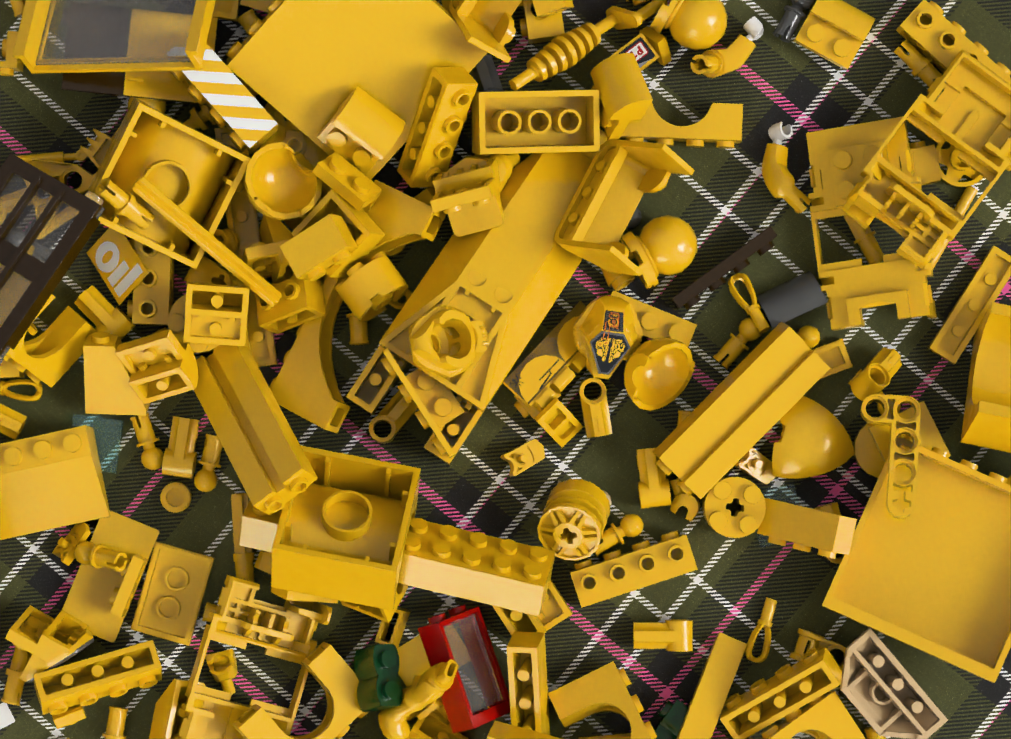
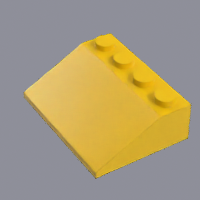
[0,425,111,540]

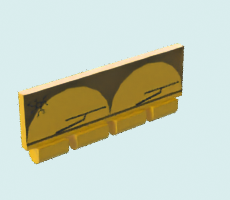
[503,301,587,412]

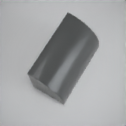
[756,271,828,329]

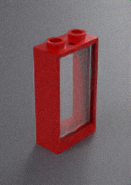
[418,604,510,734]

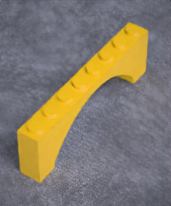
[270,179,446,433]

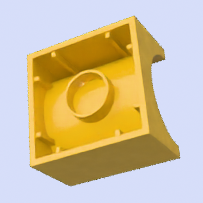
[85,97,251,269]
[961,302,1011,453]
[271,445,421,611]

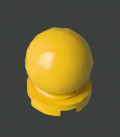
[650,0,728,51]
[620,215,698,289]

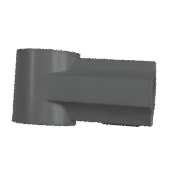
[470,54,503,91]

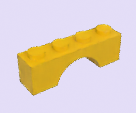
[620,103,743,149]

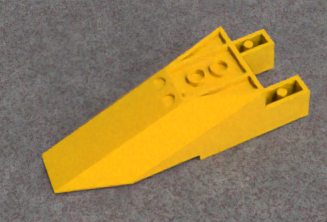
[346,152,592,465]

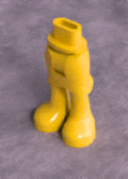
[378,659,458,739]

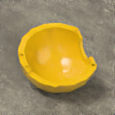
[244,142,323,221]
[624,337,695,411]

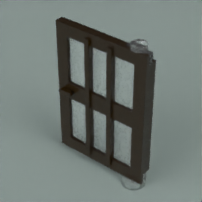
[0,153,105,364]

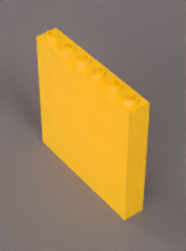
[226,0,488,180]
[821,434,1011,683]

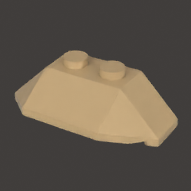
[840,628,948,739]

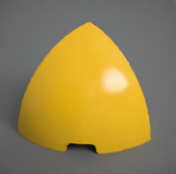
[772,396,855,479]

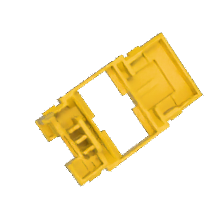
[841,49,1011,269]
[806,116,937,331]
[178,575,332,739]

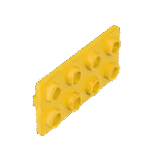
[380,348,465,458]
[62,510,160,643]

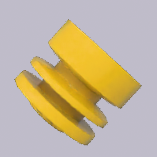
[537,479,610,561]

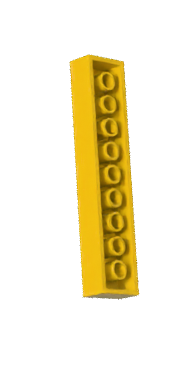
[239,501,556,616]

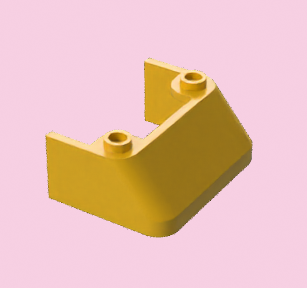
[449,0,522,63]
[554,139,695,276]

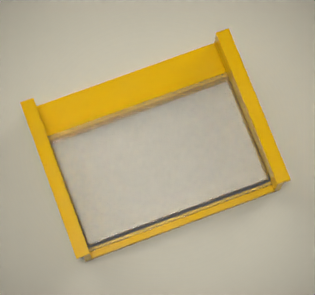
[12,0,216,74]

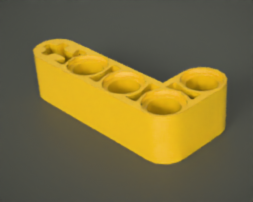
[860,394,921,519]

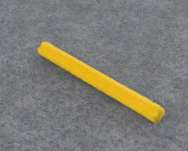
[132,177,282,306]

